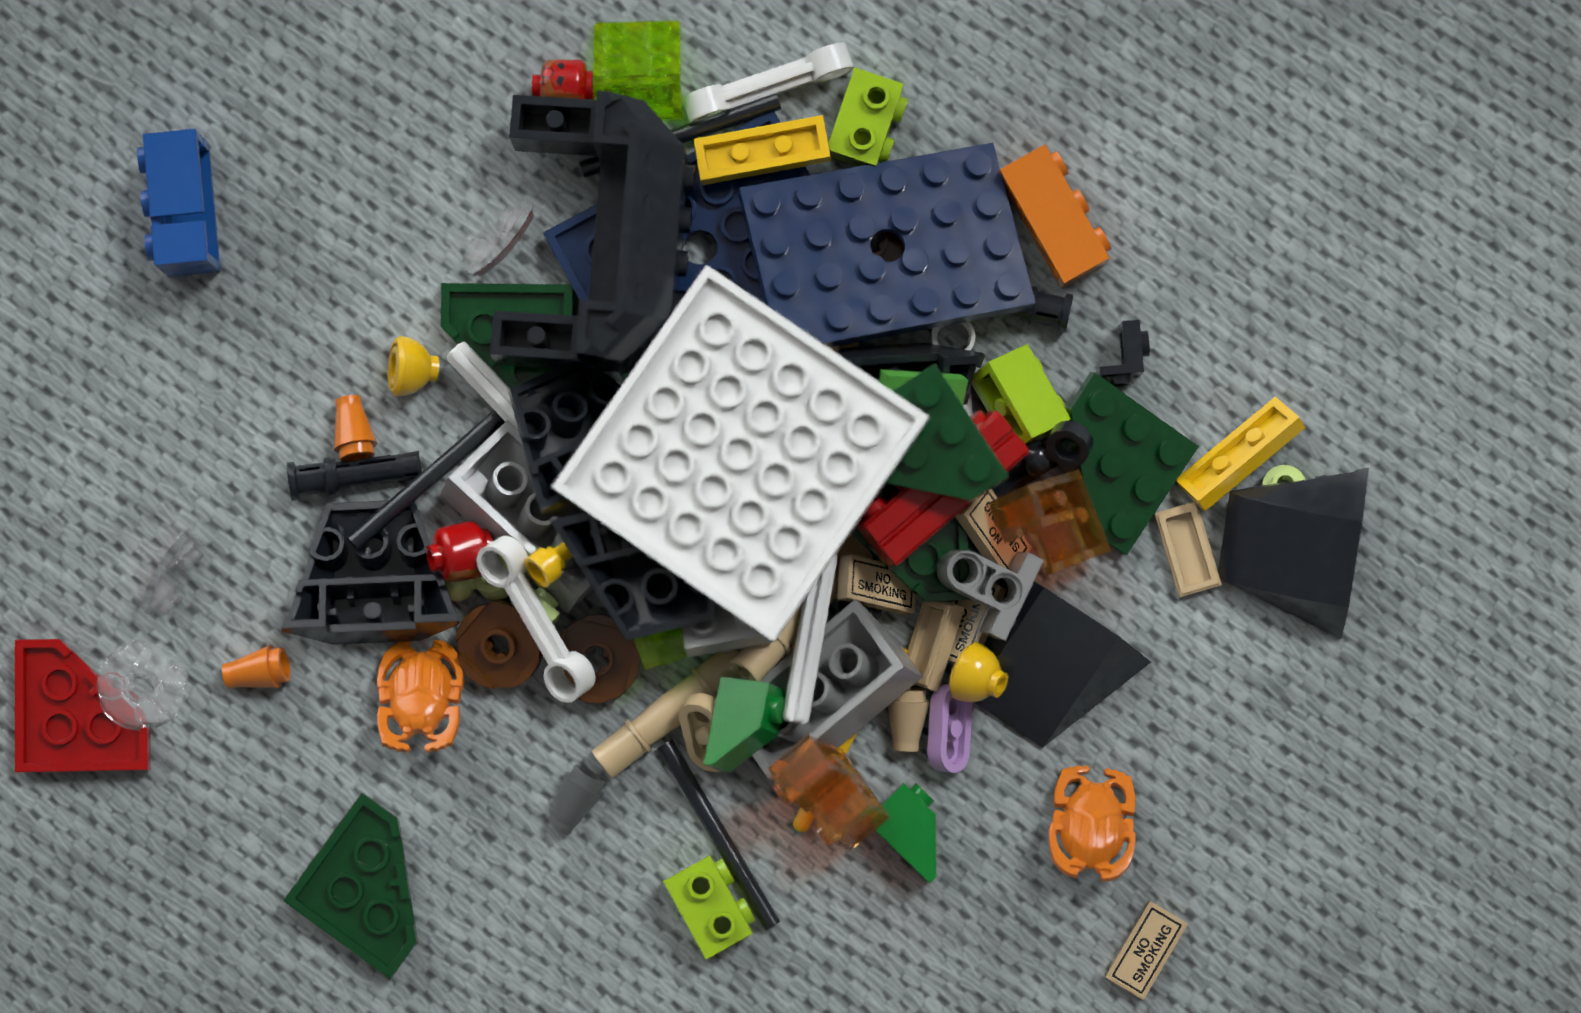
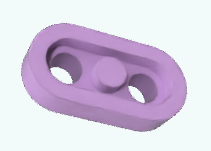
[927,684,972,773]

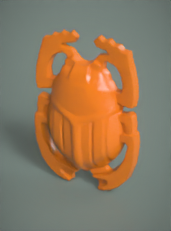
[377,640,464,753]
[1048,765,1136,882]

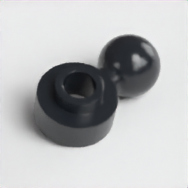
[1019,421,1093,476]

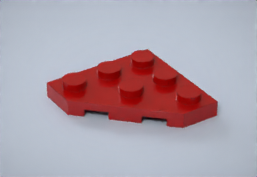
[15,639,151,772]

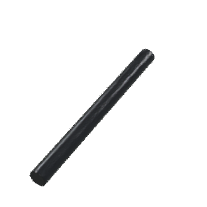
[579,93,782,178]
[346,410,505,551]
[658,739,780,930]

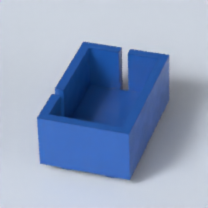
[137,129,221,277]

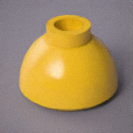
[388,335,439,397]
[949,642,1008,702]

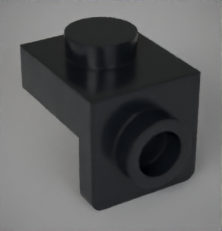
[1096,320,1150,387]

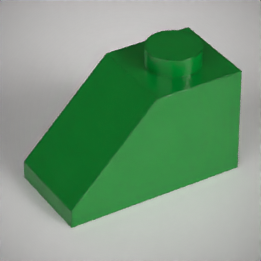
[704,677,787,773]
[866,783,936,883]

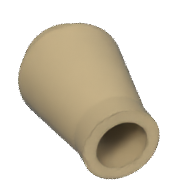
[888,686,930,752]

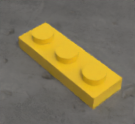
[694,115,832,185]
[1176,397,1306,511]

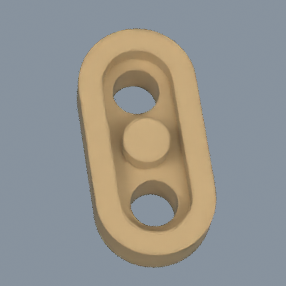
[679,693,719,772]

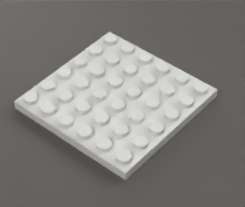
[552,265,930,642]

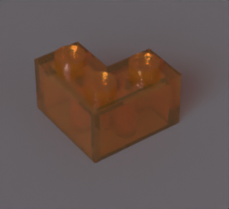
[989,469,1111,576]
[768,734,890,851]

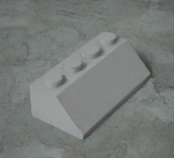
[440,420,593,614]
[752,599,923,788]

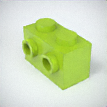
[828,67,909,167]
[971,344,1071,445]
[663,854,756,959]

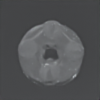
[97,639,188,730]

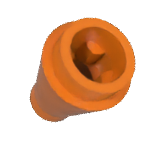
[334,395,378,461]
[222,645,291,689]

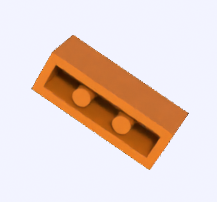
[999,144,1111,289]

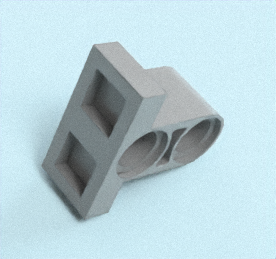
[936,550,1044,640]

